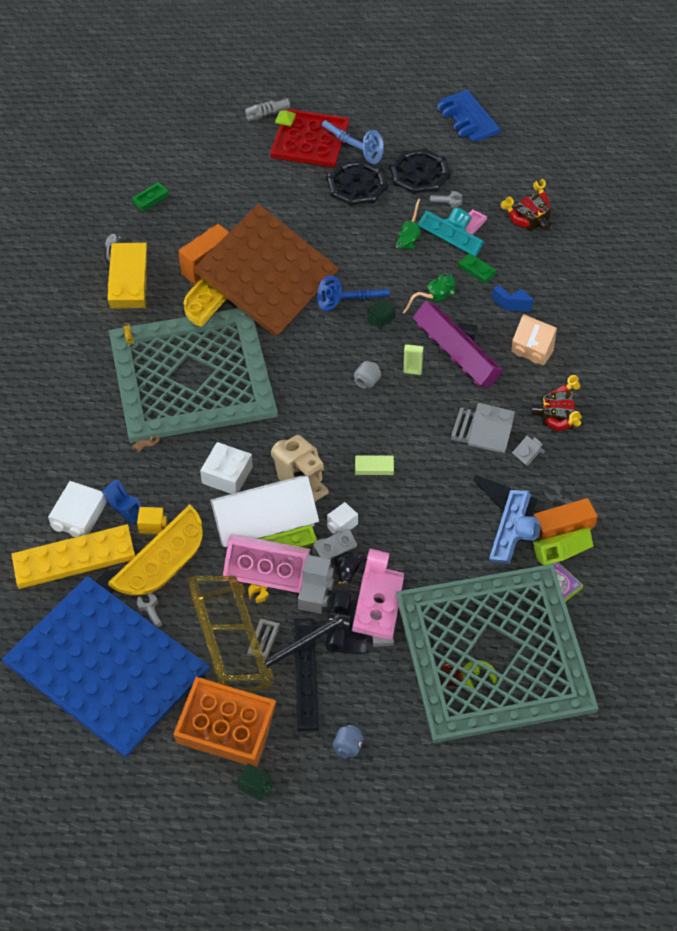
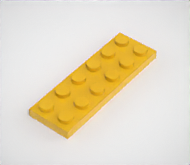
[11,524,135,589]

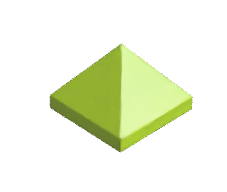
[275,110,296,126]

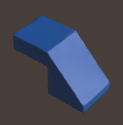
[492,285,533,312]
[102,480,143,524]

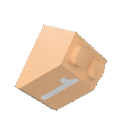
[511,315,557,365]

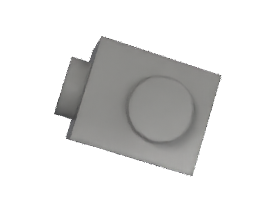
[512,436,545,466]

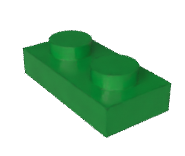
[132,182,169,212]
[458,253,497,283]

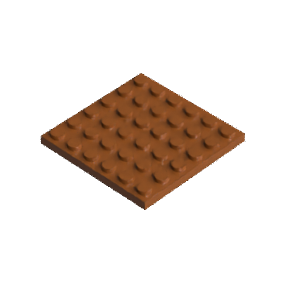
[193,204,339,338]

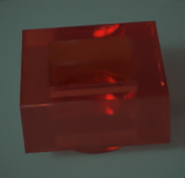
[442,663,463,686]

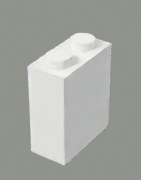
[48,481,107,537]

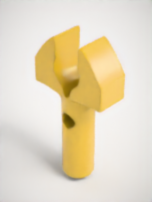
[248,584,269,603]

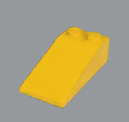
[108,243,147,309]

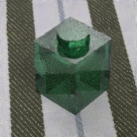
[367,298,396,330]
[237,763,273,801]

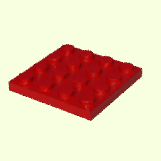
[270,109,349,168]

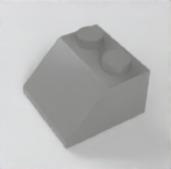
[468,403,515,453]

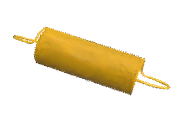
[123,323,134,345]

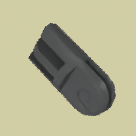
[104,234,123,268]

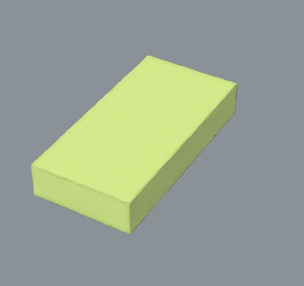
[403,344,424,375]
[355,456,394,475]

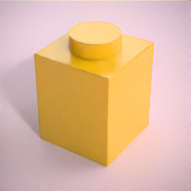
[137,507,167,534]

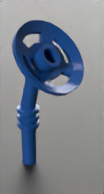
[317,275,390,311]

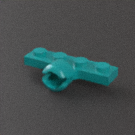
[418,207,485,257]

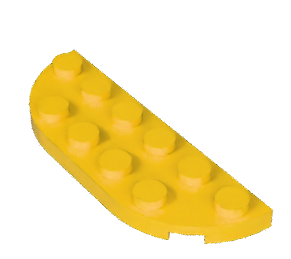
[184,278,227,327]
[108,504,202,595]

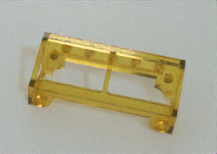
[188,576,273,693]

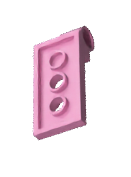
[352,548,404,640]

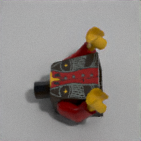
[501,179,551,231]
[531,375,582,432]

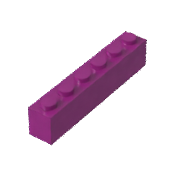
[413,301,503,387]

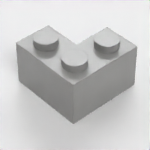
[298,555,334,614]

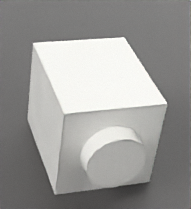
[327,502,358,534]

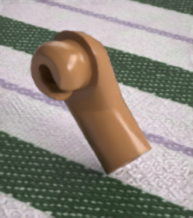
[132,436,160,452]

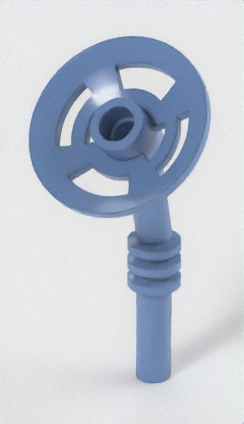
[322,120,384,164]

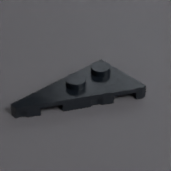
[474,475,538,516]

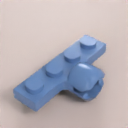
[489,490,541,564]

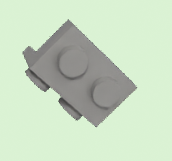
[311,529,357,559]

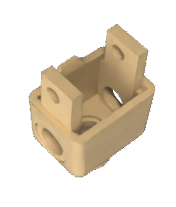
[271,435,329,502]

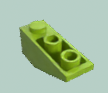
[533,527,593,565]

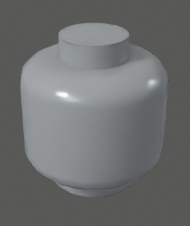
[354,361,381,388]

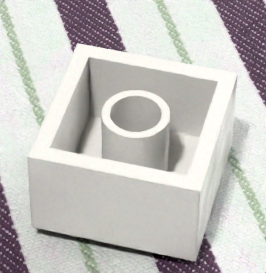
[200,442,253,494]

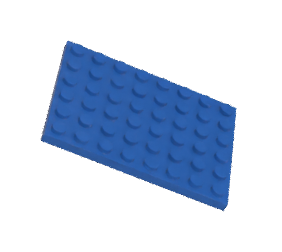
[2,576,210,758]

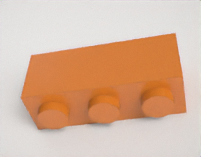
[533,498,598,540]

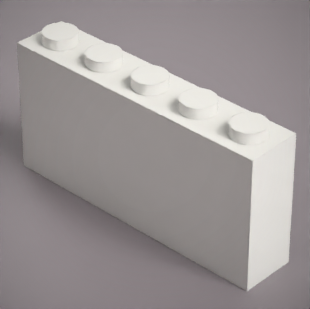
[210,475,319,547]

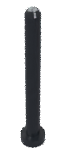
[262,614,345,668]

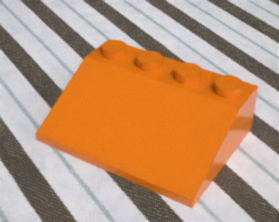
[173,677,276,768]

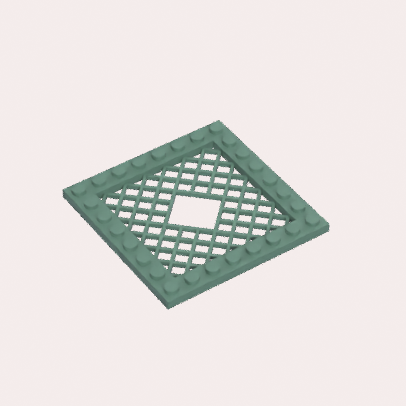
[109,308,278,443]
[396,564,599,743]

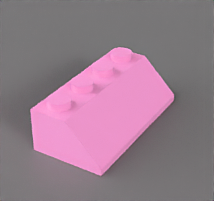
[222,534,310,593]

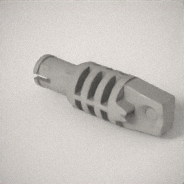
[245,98,290,120]

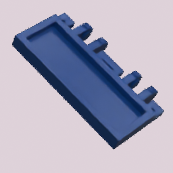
[437,90,500,142]

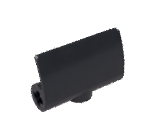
[326,591,367,654]

